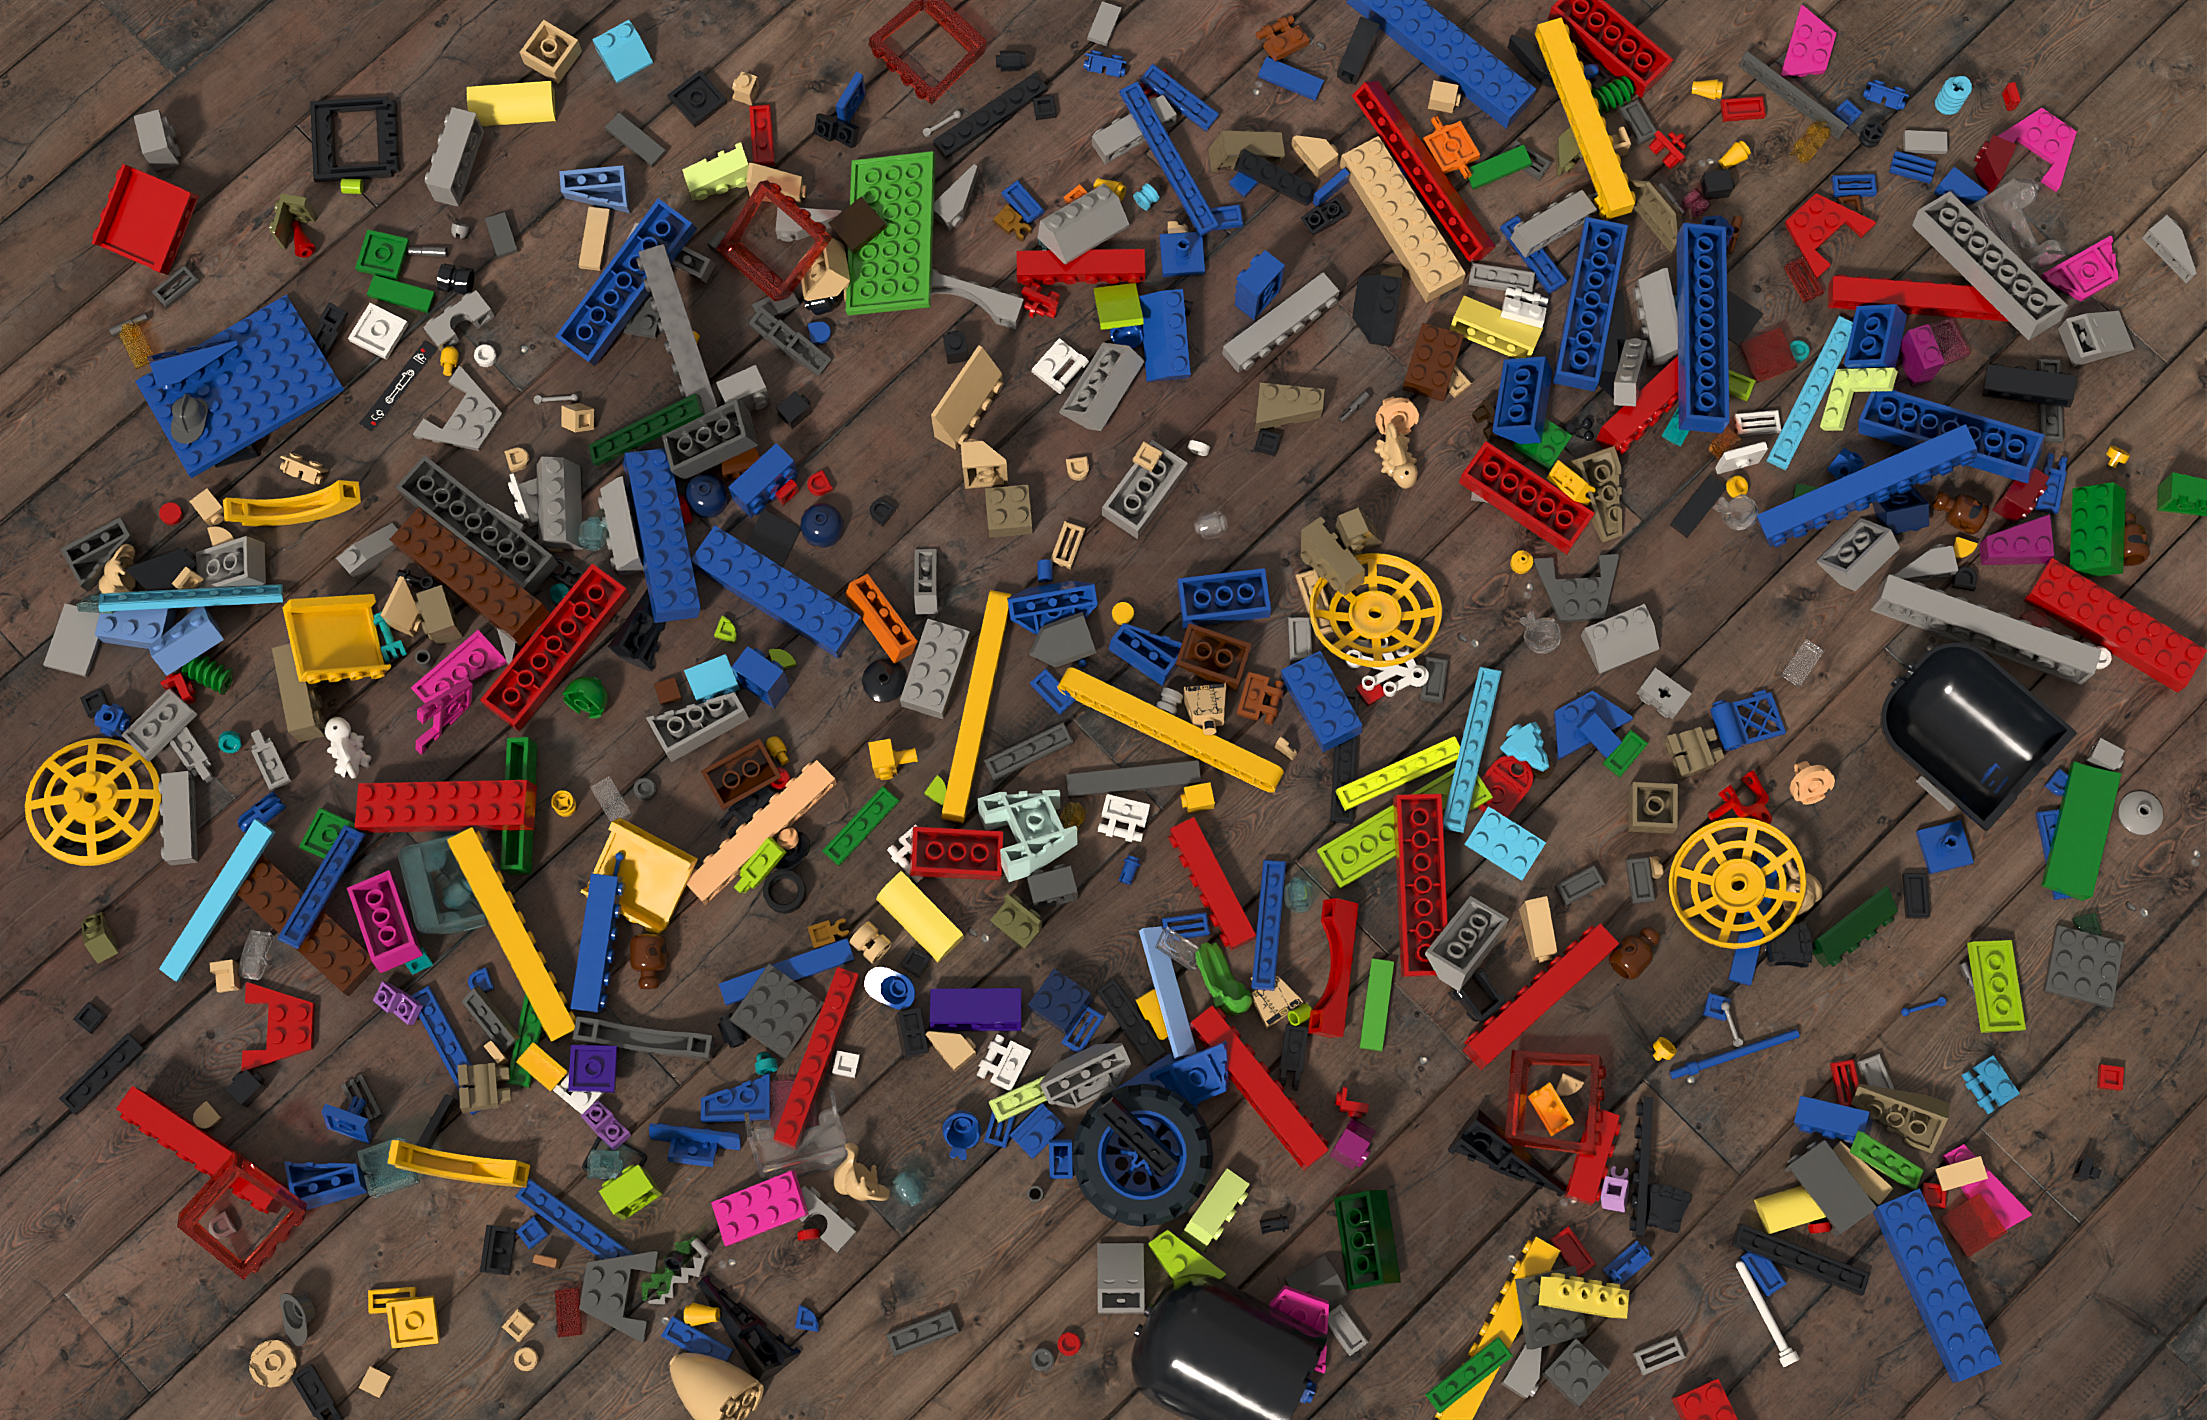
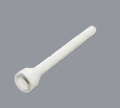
[1736,1261,1800,1367]

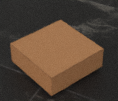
[532,1254,561,1269]

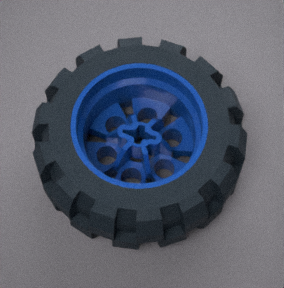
[1072,1084,1213,1227]

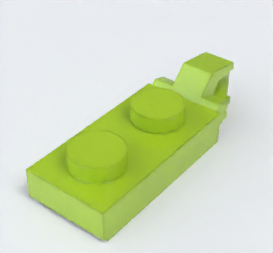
[734,837,787,893]

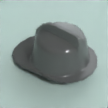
[171,393,208,444]
[280,1291,316,1346]

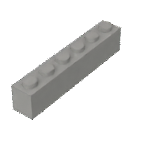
[1222,272,1339,373]

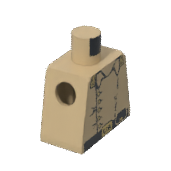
[1184,683,1226,735]
[1250,976,1303,1029]

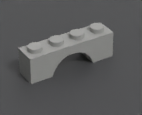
[1614,338,1647,406]

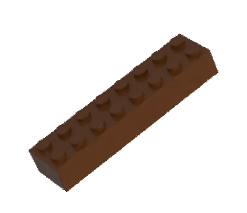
[389,507,550,646]
[214,854,376,996]

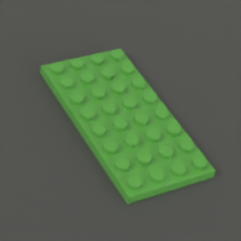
[846,151,935,316]

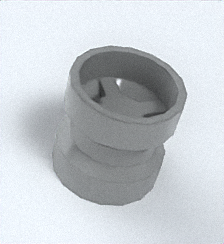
[1155,688,1183,716]

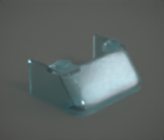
[398,833,486,934]

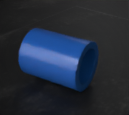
[1037,559,1053,583]

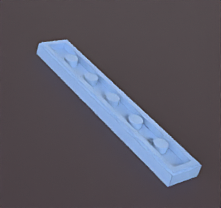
[1139,926,1197,1059]

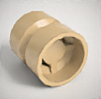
[849,921,892,964]

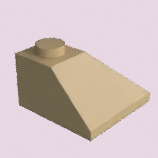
[381,576,423,637]

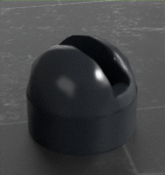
[664,1251,684,1271]

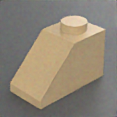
[1291,135,1339,178]
[925,1031,976,1072]

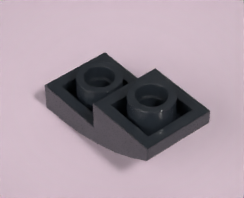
[813,113,860,148]
[1301,196,1349,236]

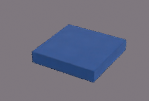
[836,71,866,122]

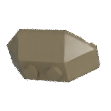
[1628,179,1682,254]

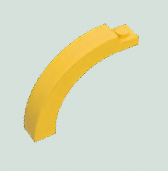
[223,480,361,526]
[388,1140,530,1188]

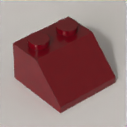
[1974,134,2017,198]

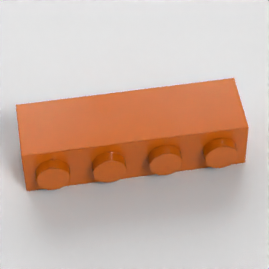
[845,574,918,663]

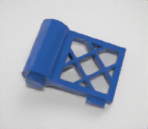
[1710,690,1786,752]

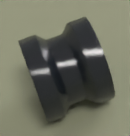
[1859,121,1884,148]

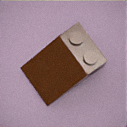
[1175,623,1252,691]

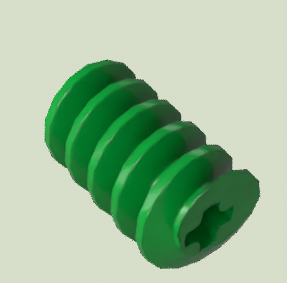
[1591,76,1634,115]
[182,654,233,695]

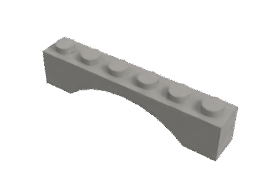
[931,269,1024,330]

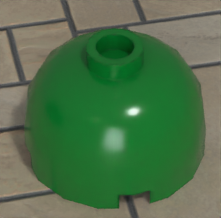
[562,677,608,718]

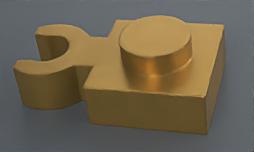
[993,205,1032,242]
[807,919,850,949]

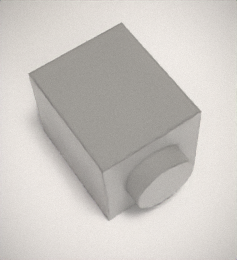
[2085,738,2125,771]

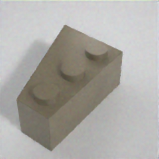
[1255,383,1325,432]
[1334,508,1383,557]

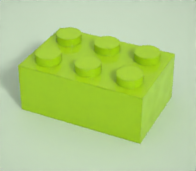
[599,1164,663,1220]

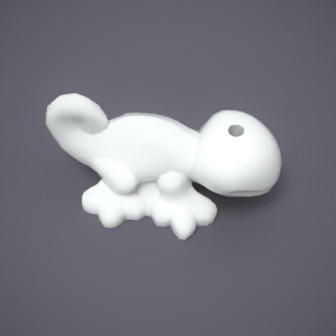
[325,717,372,778]

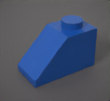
[1934,167,1988,205]

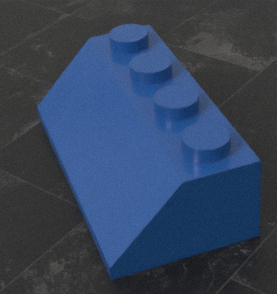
[1139,289,1191,382]
[1492,356,1552,444]

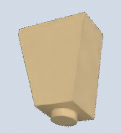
[746,163,807,205]
[1519,896,1557,963]

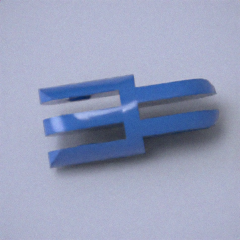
[237,791,286,833]

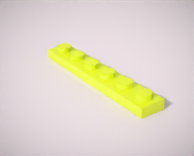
[1335,736,1460,811]

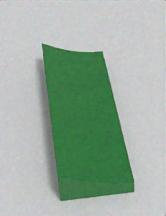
[2041,761,2122,901]

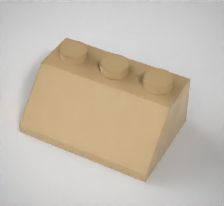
[799,233,850,301]
[961,439,1008,489]

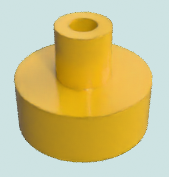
[2106,445,2130,468]
[1510,551,1533,574]
[1653,1037,1677,1061]

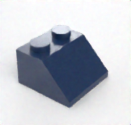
[1872,485,1929,535]

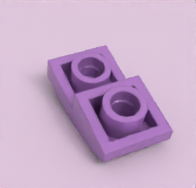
[373,981,423,1025]
[581,1100,631,1151]

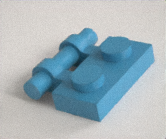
[1961,1055,2020,1114]

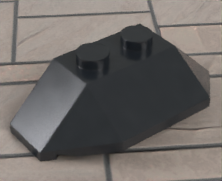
[1352,263,1403,347]

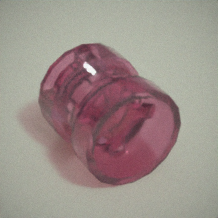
[1681,188,1711,218]

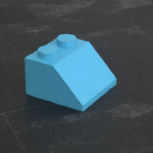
[592,20,653,83]
[684,654,740,704]

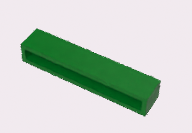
[501,737,538,875]

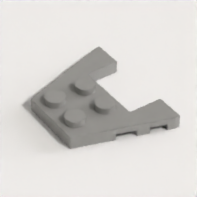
[413,366,503,451]

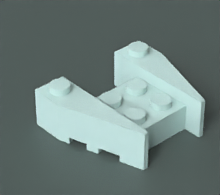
[978,790,1077,882]

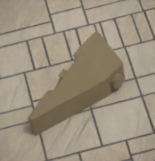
[1566,446,1622,542]
[1851,1084,1950,1153]

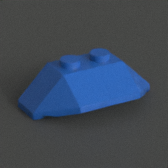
[1007,581,1098,635]

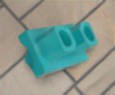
[1662,407,1690,447]

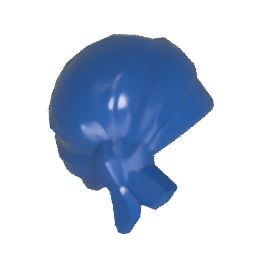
[942,1110,982,1160]

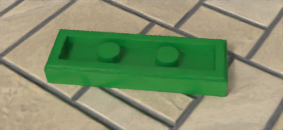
[1468,145,1532,190]
[367,275,436,313]

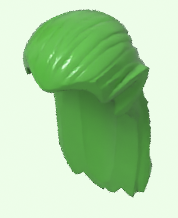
[1195,942,1253,1016]

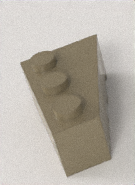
[1208,129,1285,172]
[1301,517,1365,596]

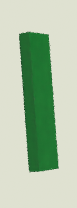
[822,786,900,866]
[507,994,543,1088]
[1425,1337,1513,1414]

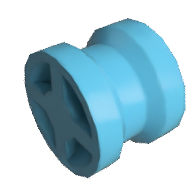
[1133,183,1160,211]

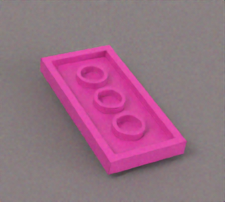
[711,1171,809,1246]

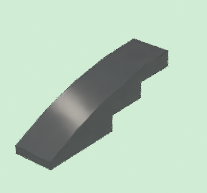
[747,307,832,376]

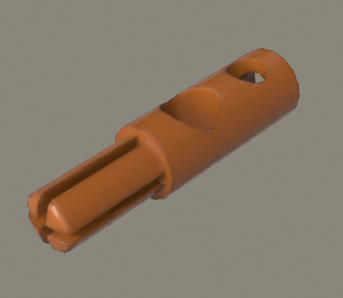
[1726,216,1743,253]

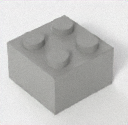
[134,109,181,172]
[716,365,770,411]

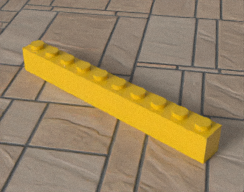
[1535,18,1636,220]
[447,827,576,1043]
[1435,1237,1561,1420]

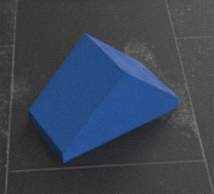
[1049,1139,1073,1179]

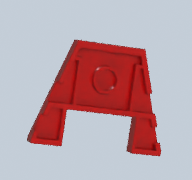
[1785,193,1876,280]
[241,983,315,1071]

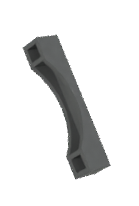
[573,1017,715,1062]

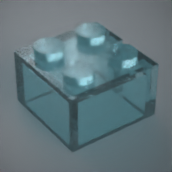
[357,1136,420,1198]

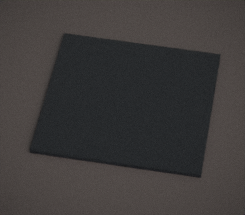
[1727,291,1763,346]
[746,510,801,566]

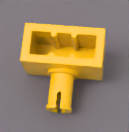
[868,739,918,780]

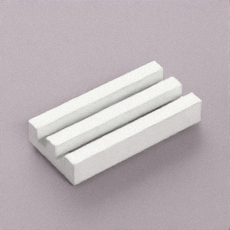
[1734,410,1781,437]

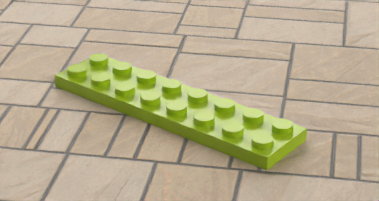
[1317,768,1493,889]

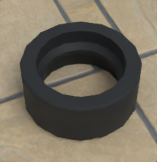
[763,870,807,914]

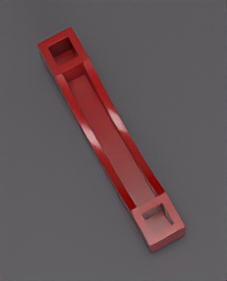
[1308,898,1358,1038]

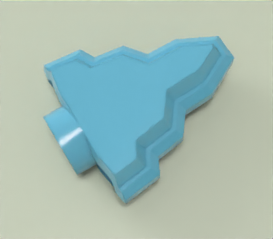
[1500,722,1549,772]

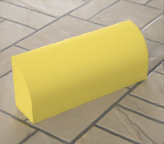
[467,81,556,126]
[1449,296,1543,359]
[876,871,964,963]
[1754,1185,1826,1234]

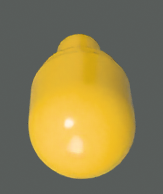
[440,346,459,376]
[765,736,789,765]

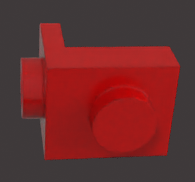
[160,673,197,705]
[1335,1087,1369,1118]

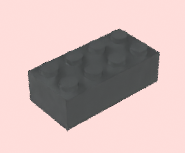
[662,399,758,480]

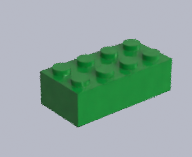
[2070,482,2126,578]

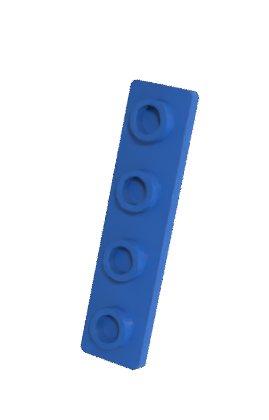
[649,1123,741,1167]

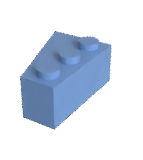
[559,166,630,213]
[148,606,224,676]
[95,608,177,649]

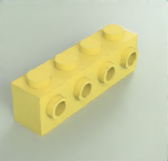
[1538,1273,1630,1319]

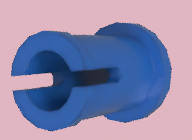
[1118,855,1141,885]

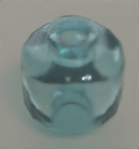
[578,517,608,551]
[443,877,476,910]
[1284,878,1314,913]
[891,1171,925,1207]

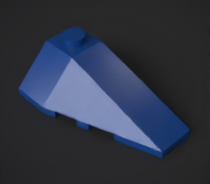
[147,338,238,390]

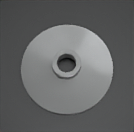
[2118,791,2163,835]

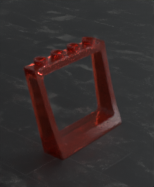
[868,0,987,105]
[716,180,833,302]
[1505,1050,1606,1156]
[177,1151,307,1280]

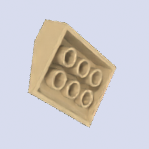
[931,345,1004,450]

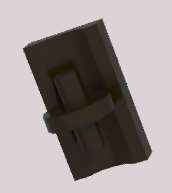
[1472,398,1504,441]

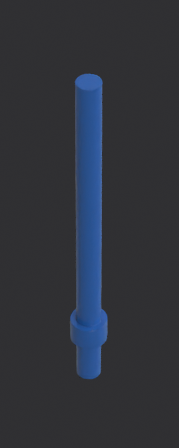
[1669,1029,1800,1080]

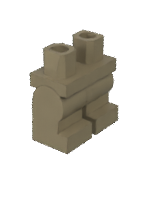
[1664,727,1724,780]
[457,1063,512,1113]

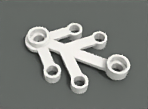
[1345,638,1429,697]

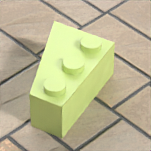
[683,142,749,201]
[1181,1168,1250,1252]

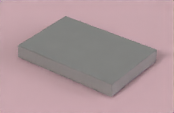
[43,604,103,677]
[122,688,198,762]

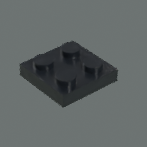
[667,70,727,128]

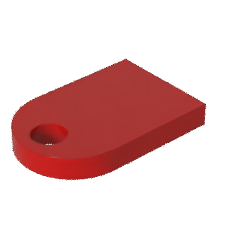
[1478,756,1533,818]

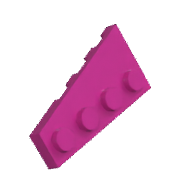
[411,630,507,704]
[1942,1144,2032,1237]

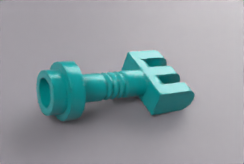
[373,612,407,662]

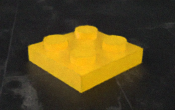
[386,1295,440,1348]

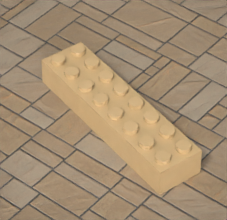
[1340,136,1466,303]

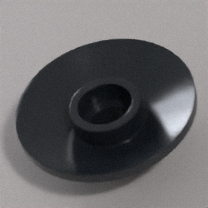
[862,659,906,702]
[775,832,810,870]

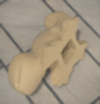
[1374,423,1418,489]

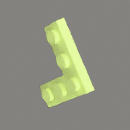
[1820,368,1898,431]

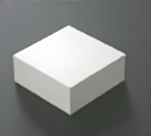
[832,1050,860,1078]

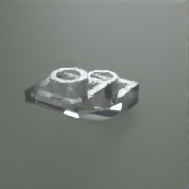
[238,930,274,980]

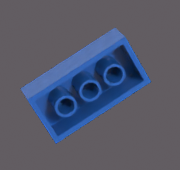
[1177,568,1271,628]
[1281,651,1362,753]

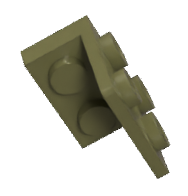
[270,193,317,249]
[990,893,1042,950]

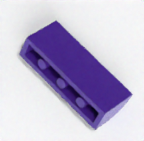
[930,988,1022,1031]

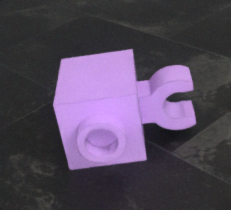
[1601,1166,1630,1213]

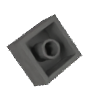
[1027,864,1078,911]
[1541,1338,1610,1407]

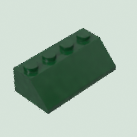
[1812,886,1898,968]
[1334,1190,1401,1290]

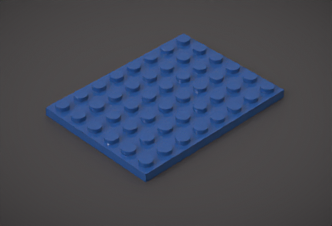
[135,295,344,478]

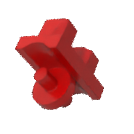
[1648,130,1687,169]
[1021,282,1060,319]

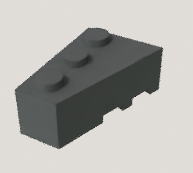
[61,517,137,592]

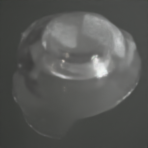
[1712,494,1759,531]
[1519,612,1562,654]

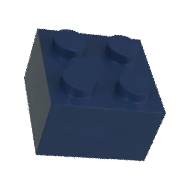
[1028,968,1094,1036]

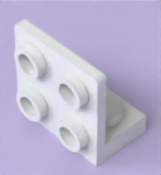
[508,473,538,527]

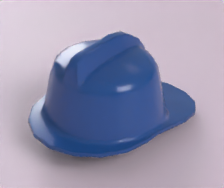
[864,967,915,1010]

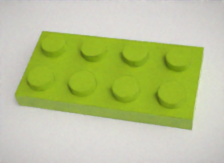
[1967,940,2026,1033]

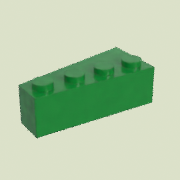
[2157,472,2207,517]

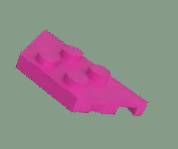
[1780,5,1837,79]
[2041,235,2119,302]

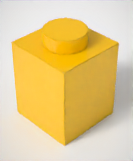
[1180,782,1215,813]

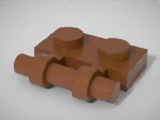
[1256,15,1310,62]
[1236,672,1284,725]

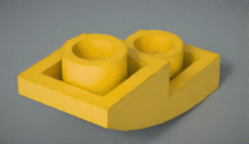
[1136,989,1168,1040]

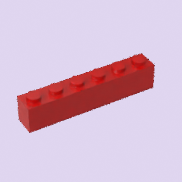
[1016,249,1145,285]
[1168,817,1256,951]

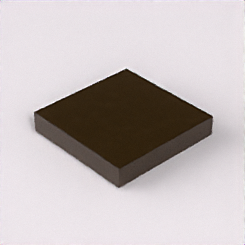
[828,197,887,254]

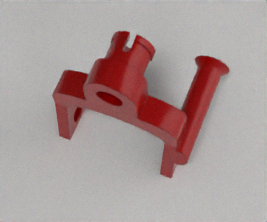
[1708,769,1772,824]

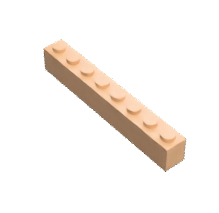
[687,760,837,905]

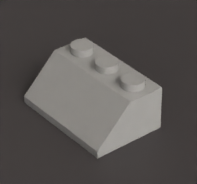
[1817,518,1900,591]
[1580,604,1659,674]

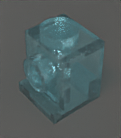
[587,1150,622,1180]

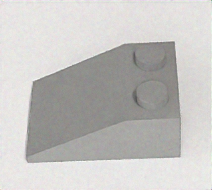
[196,536,266,589]

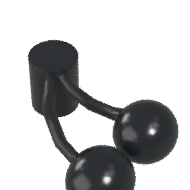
[1563,418,1594,441]

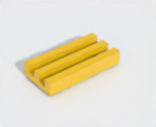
[368,1287,417,1314]

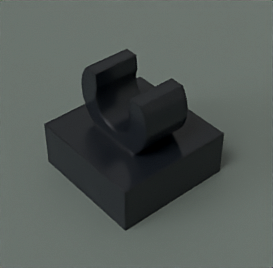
[2071,1155,2102,1182]

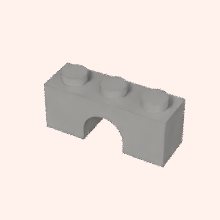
[423,290,495,352]
[799,1186,857,1254]

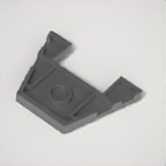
[1533,554,1619,623]
[579,1250,660,1342]

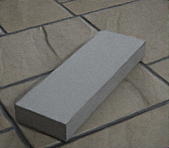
[1468,263,1535,294]

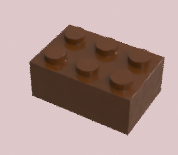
[1402,323,1464,402]

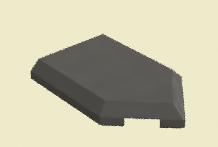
[1028,612,1097,668]

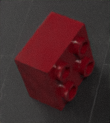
[1992,468,2049,524]

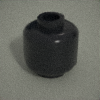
[804,296,838,316]

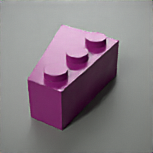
[1979,514,2054,565]
[1329,1118,1376,1170]

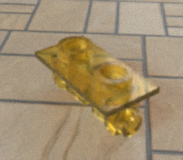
[1789,121,1830,163]
[118,323,153,370]
[1059,802,1087,830]

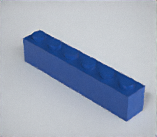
[570,873,625,1013]

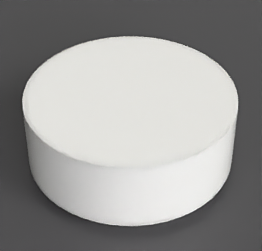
[474,344,497,367]
[1187,440,1210,456]
[2095,646,2112,669]

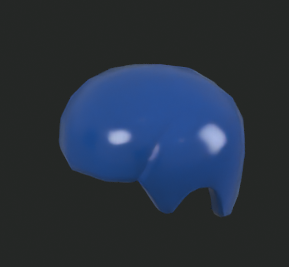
[1110,325,1143,349]

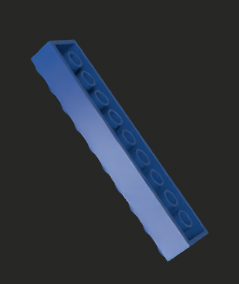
[1346,0,1536,129]
[1676,223,1730,433]
[1757,424,1977,548]

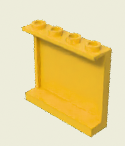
[283,594,391,684]
[581,818,698,934]

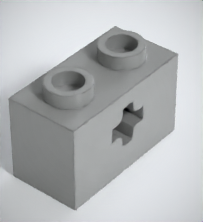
[1636,668,1692,720]

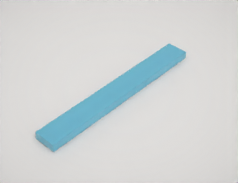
[1766,315,1853,471]
[98,584,283,612]
[1443,667,1501,833]
[159,819,275,982]

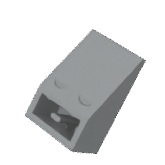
[2058,311,2134,367]
[1097,1243,1145,1314]

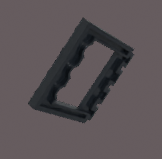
[310,96,400,182]

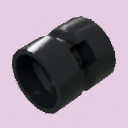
[437,263,475,295]

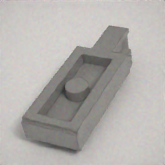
[169,726,214,783]
[251,729,292,791]

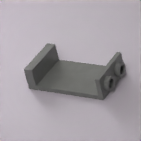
[1784,1140,1877,1238]

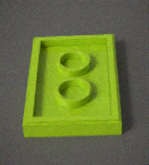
[1093,283,1144,330]

